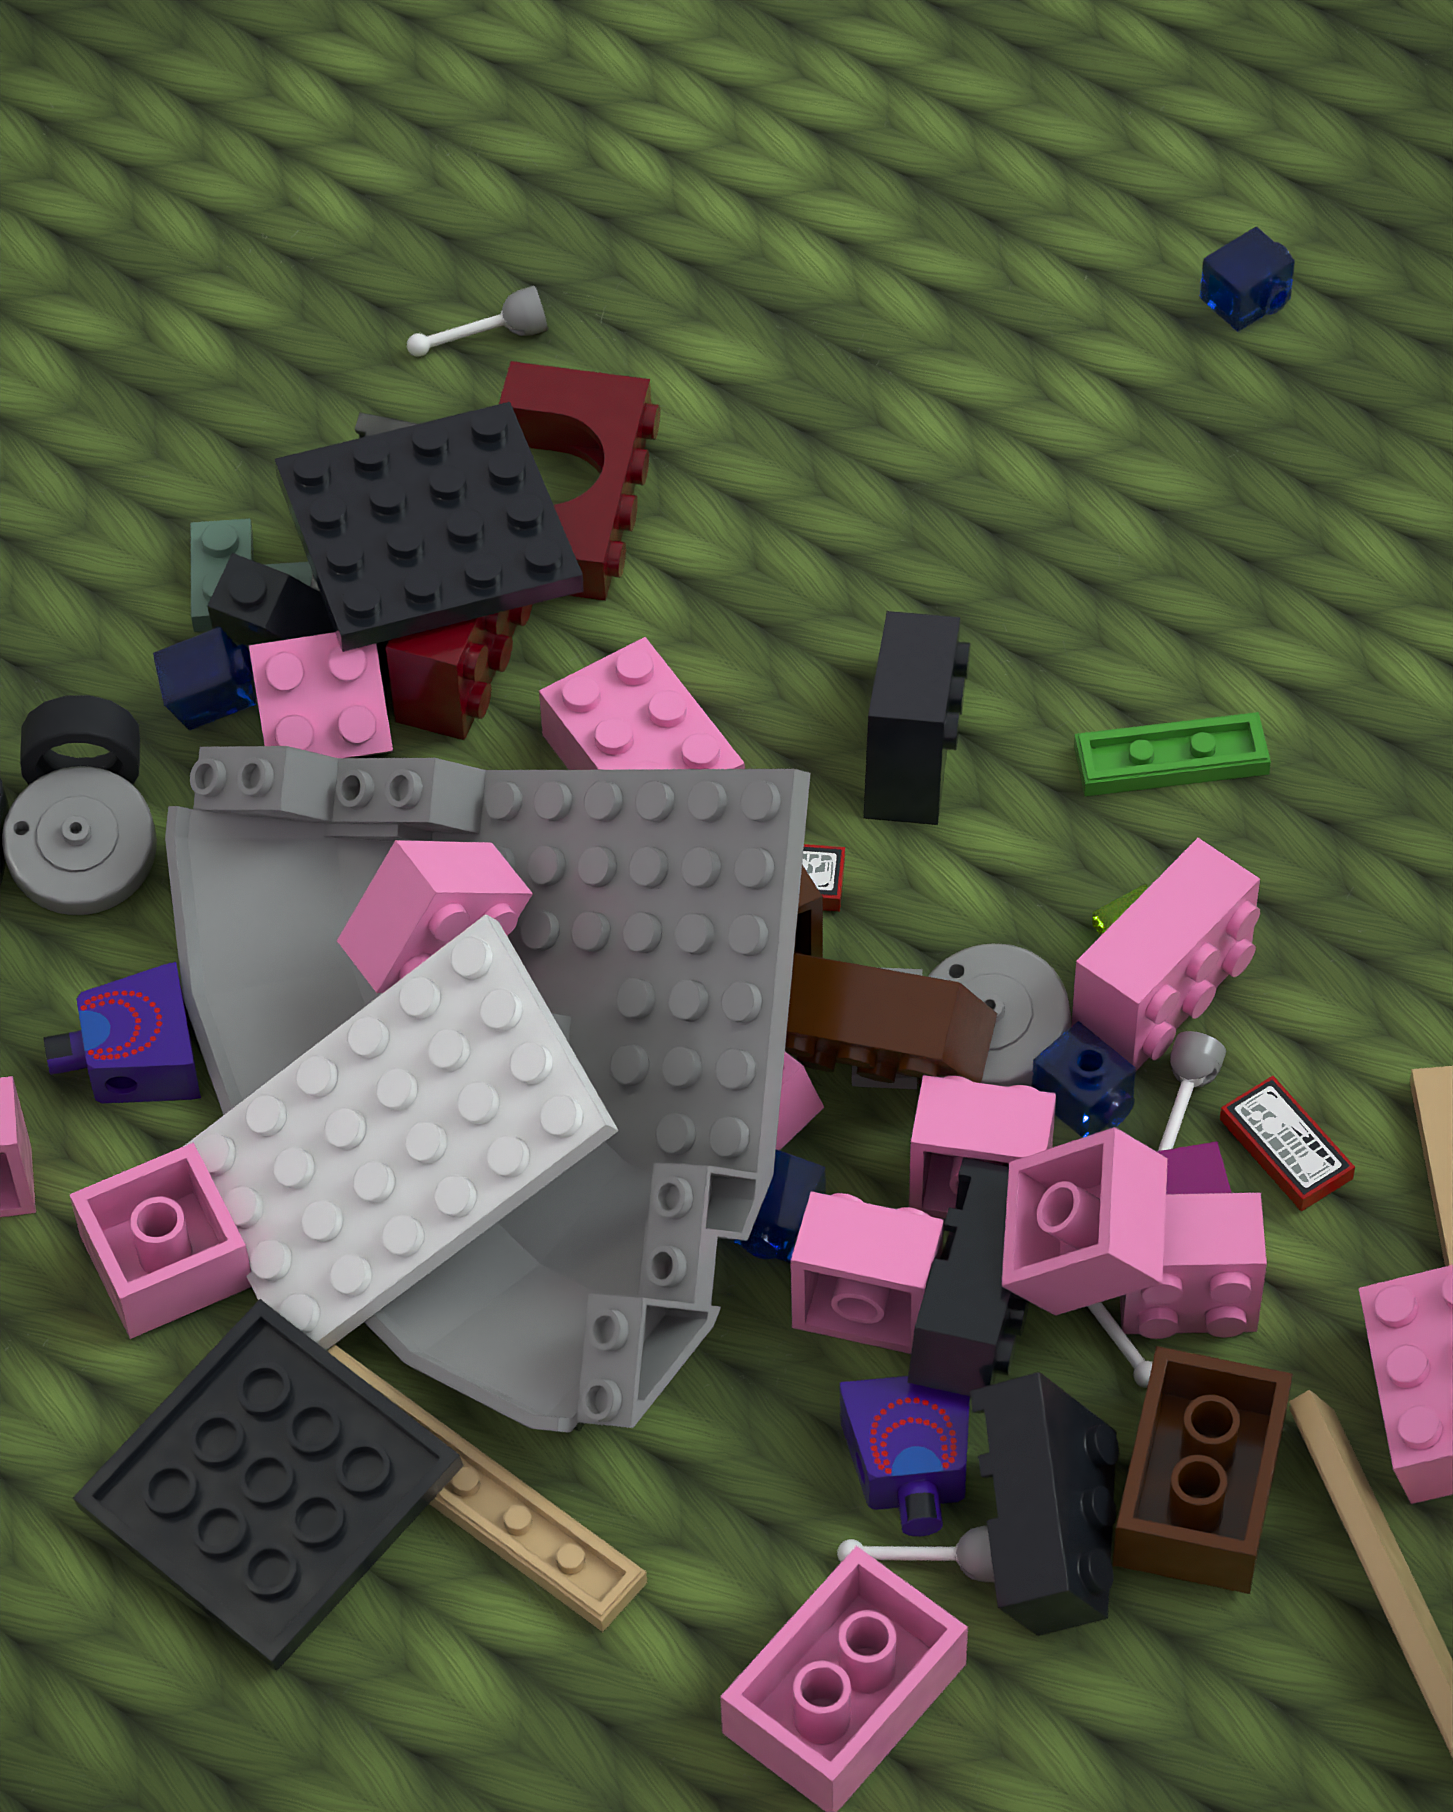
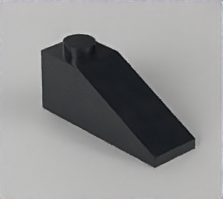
[207,553,390,693]

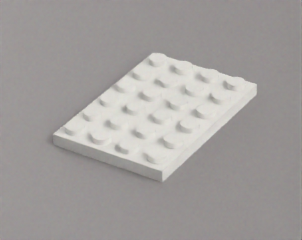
[183,914,619,1350]

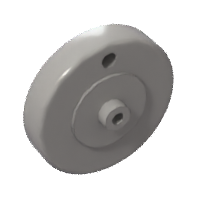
[2,766,157,915]
[928,943,1072,1087]

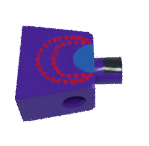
[43,962,201,1104]
[840,1376,970,1537]

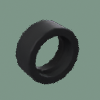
[20,695,140,785]

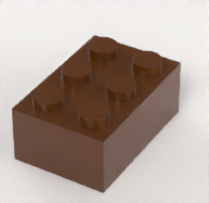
[785,953,997,1087]
[1112,1346,1293,1594]

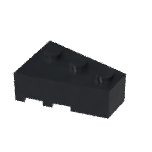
[863,611,970,825]
[907,1157,1029,1396]
[970,1372,1119,1636]

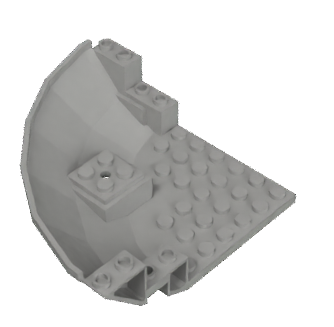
[165,746,811,1432]

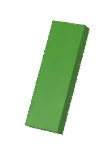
[1074,712,1271,796]

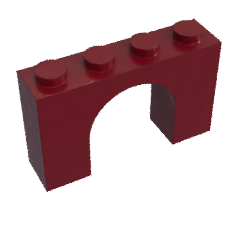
[499,361,660,601]

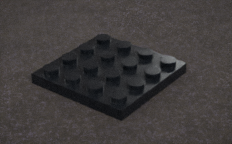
[274,402,584,652]
[73,1299,464,1671]

